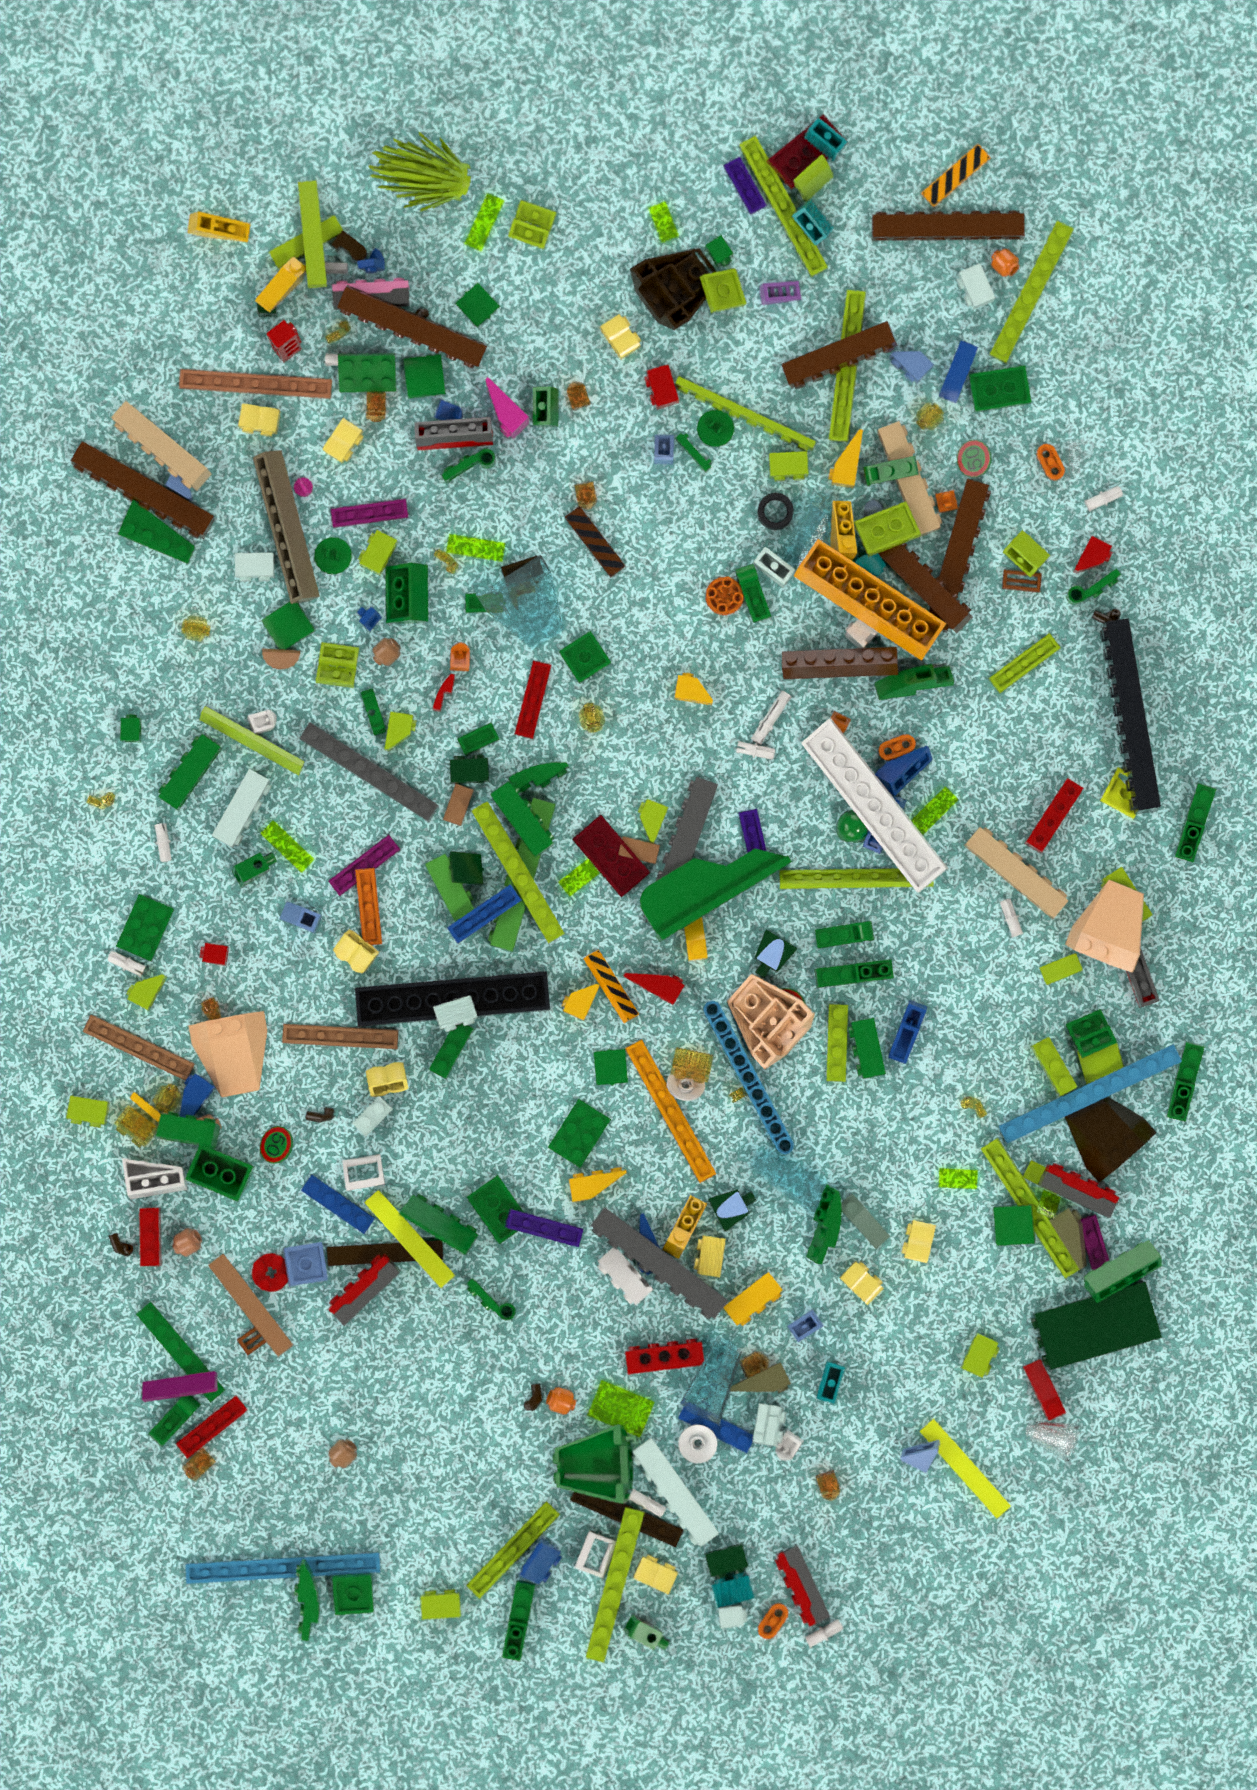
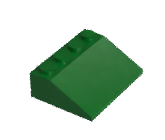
[399,1193,479,1255]

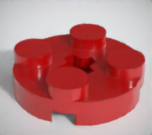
[252,1253,288,1292]

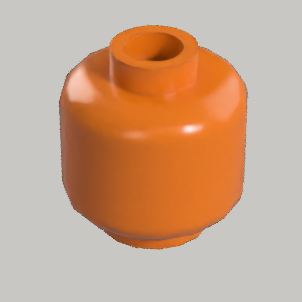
[991,249,1020,277]
[546,1387,576,1415]

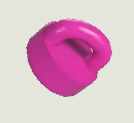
[294,478,313,497]

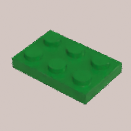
[338,353,396,392]
[968,365,1032,413]
[116,894,174,962]
[548,1099,611,1168]
[467,1175,524,1245]

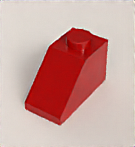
[1073,536,1113,574]

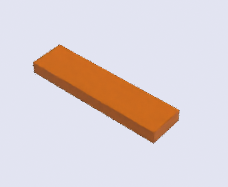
[355,868,382,945]

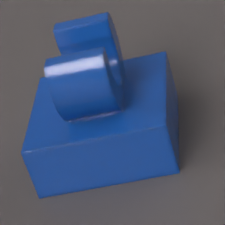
[357,607,382,631]

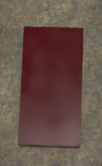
[767,114,848,190]
[572,815,651,898]

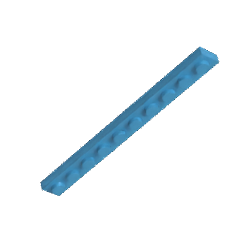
[999,1044,1182,1143]
[185,1552,381,1584]

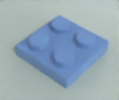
[283,1242,328,1286]

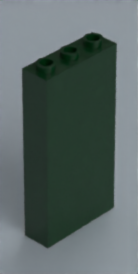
[1031,1282,1162,1370]

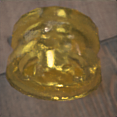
[728,1087,747,1103]

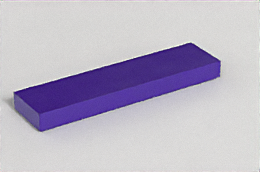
[505,1209,584,1248]

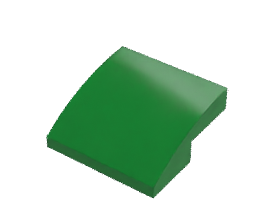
[403,354,446,399]
[261,602,316,650]
[1066,1009,1117,1058]

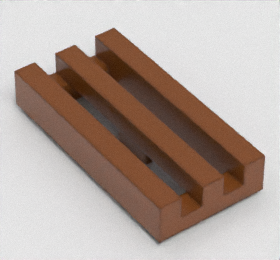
[1002,569,1042,593]
[237,1327,266,1355]

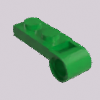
[441,449,496,484]
[863,456,919,486]
[735,563,771,623]
[1066,568,1121,605]
[815,921,875,949]
[467,1278,516,1321]
[148,1395,202,1447]

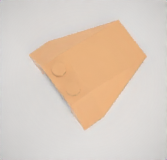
[1065,880,1144,972]
[727,974,815,1069]
[188,1011,267,1098]

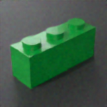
[848,1018,886,1079]
[429,1023,474,1079]
[156,1112,221,1149]

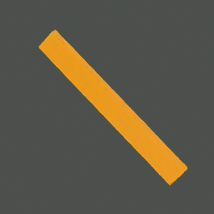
[625,1039,716,1183]

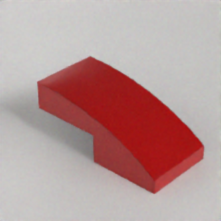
[433,673,455,712]

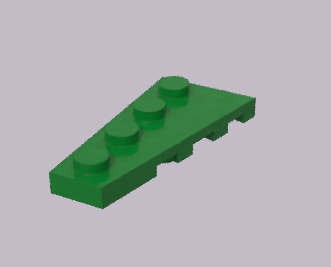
[118,500,195,564]

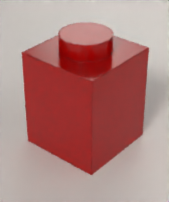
[200,943,229,966]

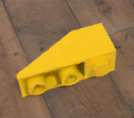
[830,501,857,561]
[569,1167,626,1202]
[662,1195,707,1259]

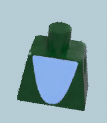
[754,929,797,978]
[708,1189,756,1231]

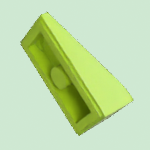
[1039,953,1083,985]

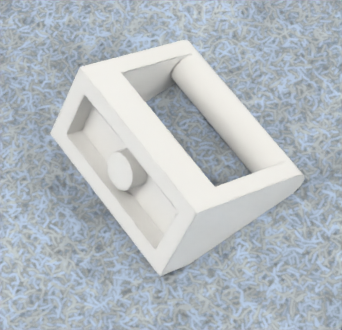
[342,1154,385,1191]
[575,1530,616,1578]

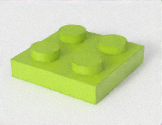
[700,268,747,313]

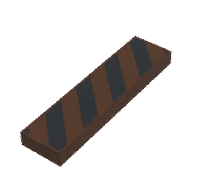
[564,506,626,578]

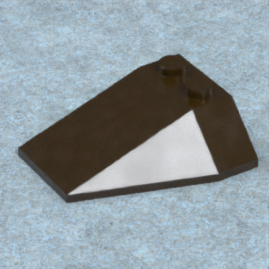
[630,248,717,331]
[1065,1097,1157,1183]

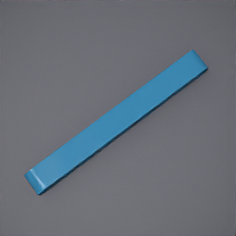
[703,1001,794,1154]

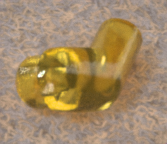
[325,320,351,344]

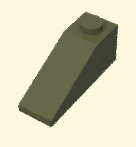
[1049,1207,1087,1270]
[728,1362,791,1393]

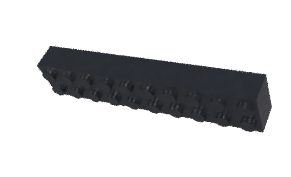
[1100,618,1161,815]
[355,971,551,1027]

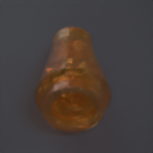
[200,997,222,1020]

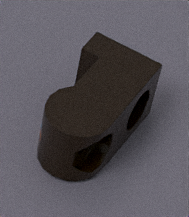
[331,230,368,264]

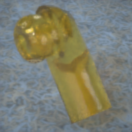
[434,549,459,574]
[86,792,115,809]
[960,1096,987,1119]

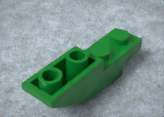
[874,664,954,700]
[508,762,569,793]
[1175,783,1216,862]
[814,959,894,988]
[1167,1041,1205,1122]
[806,1184,842,1265]
[294,1559,320,1641]
[502,1580,536,1662]

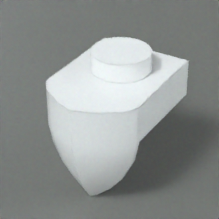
[247,709,277,734]
[775,1430,804,1461]

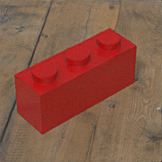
[139,1208,162,1266]

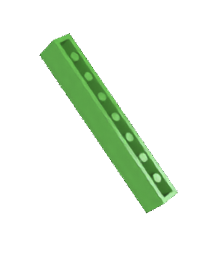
[488,798,556,952]

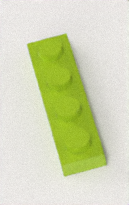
[826,1004,848,1082]

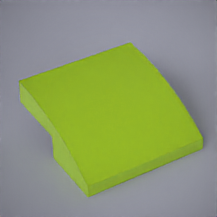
[794,154,834,202]
[508,200,557,249]
[316,642,359,688]
[1077,1040,1124,1085]

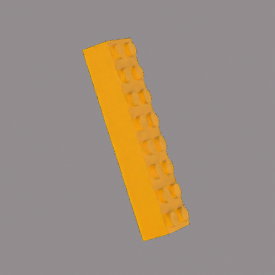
[794,539,946,661]

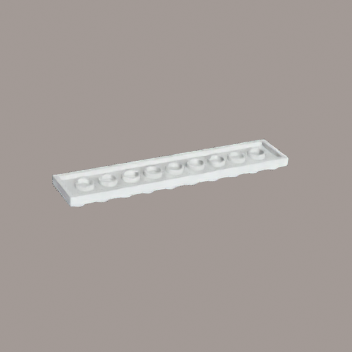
[801,719,948,893]

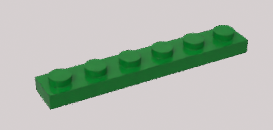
[136,1302,225,1403]

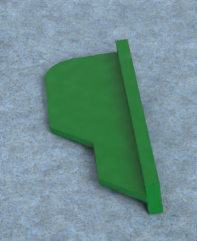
[640,849,792,942]

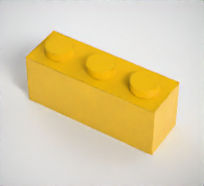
[724,1272,783,1326]

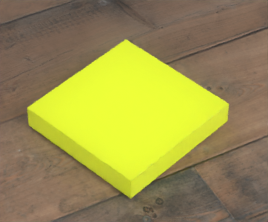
[1100,767,1136,819]

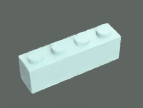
[212,769,272,848]

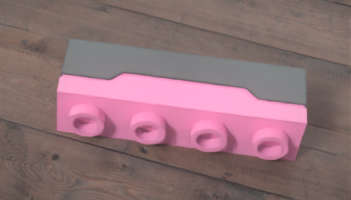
[332,278,410,310]

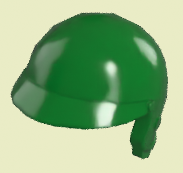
[836,810,869,843]

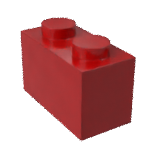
[644,364,679,410]

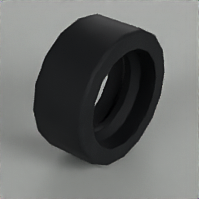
[757,492,794,530]

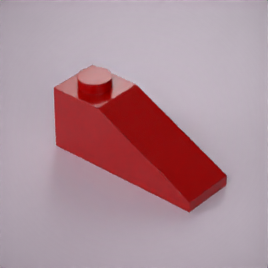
[623,973,685,1005]
[1023,1359,1066,1421]

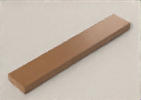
[83,1015,195,1081]
[282,1024,399,1049]
[208,1254,294,1357]

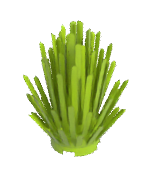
[368,132,471,212]

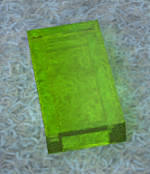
[648,201,679,243]
[558,859,600,897]
[938,1168,978,1189]
[1036,1189,1061,1219]

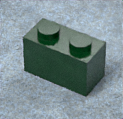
[449,755,489,784]
[705,1543,748,1579]

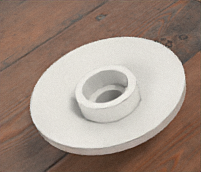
[667,1068,705,1101]
[679,1425,717,1463]

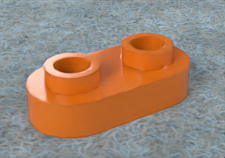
[1036,444,1065,481]
[878,734,916,761]
[758,1603,788,1639]

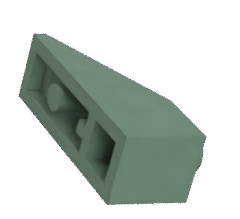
[841,1193,890,1249]

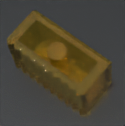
[670,1047,714,1083]
[114,1105,158,1148]

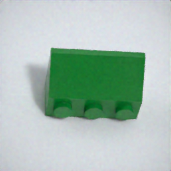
[385,563,429,624]
[185,1146,255,1202]

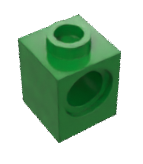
[705,235,734,267]
[120,714,142,742]

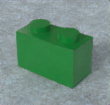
[533,386,559,427]

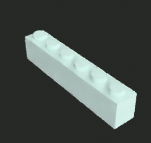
[632,1438,719,1547]

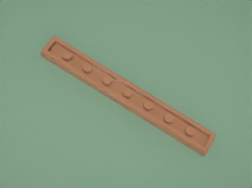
[179,369,332,399]

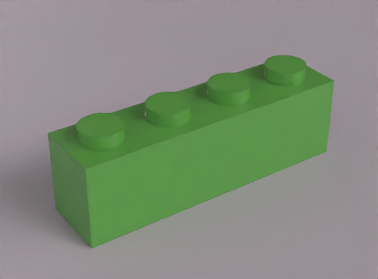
[425,854,475,922]

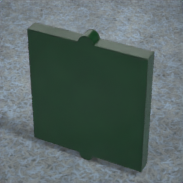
[449,851,484,885]

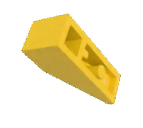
[187,211,250,242]
[255,257,306,312]
[828,429,863,488]
[684,917,708,961]

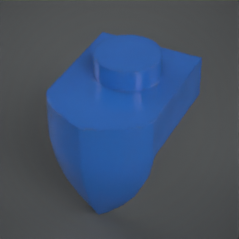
[358,248,385,274]
[433,400,463,420]

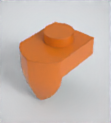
[450,642,470,672]

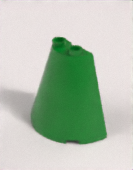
[553,1425,634,1503]

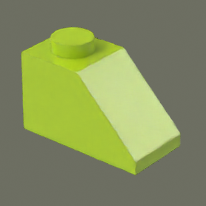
[385,711,417,751]
[638,799,668,844]
[126,974,167,1011]

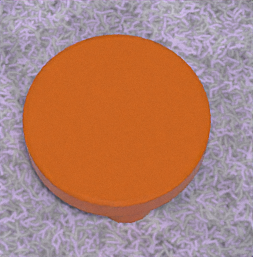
[706,577,744,615]

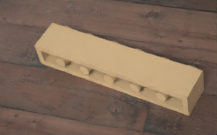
[111,401,212,491]
[877,421,942,538]
[964,827,1069,919]

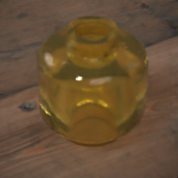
[916,402,944,431]
[181,615,210,642]
[578,703,605,733]
[153,1083,181,1113]

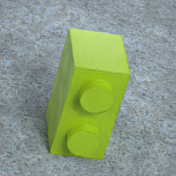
[769,451,808,482]
[358,530,398,576]
[1002,530,1051,577]
[66,1096,110,1128]
[960,1333,1000,1378]
[420,1589,461,1620]

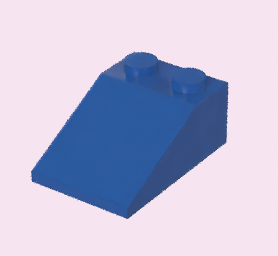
[519,1538,562,1585]

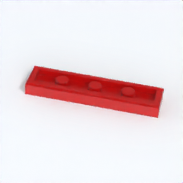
[514,661,552,739]
[176,1395,248,1459]

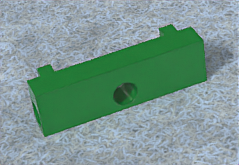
[675,433,712,473]
[361,688,387,736]

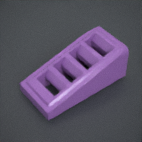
[759,281,801,305]

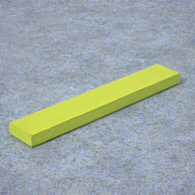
[364,1190,455,1288]
[919,1418,1011,1519]

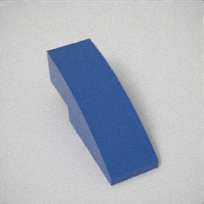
[938,340,978,403]
[888,1000,927,1064]

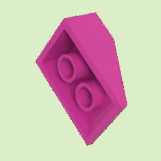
[485,377,529,439]

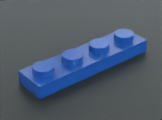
[447,884,522,944]
[301,1175,375,1234]
[678,1401,753,1453]

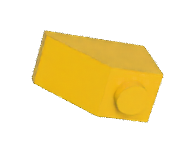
[674,673,713,705]
[561,984,600,1021]

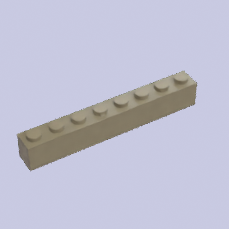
[253,450,320,604]

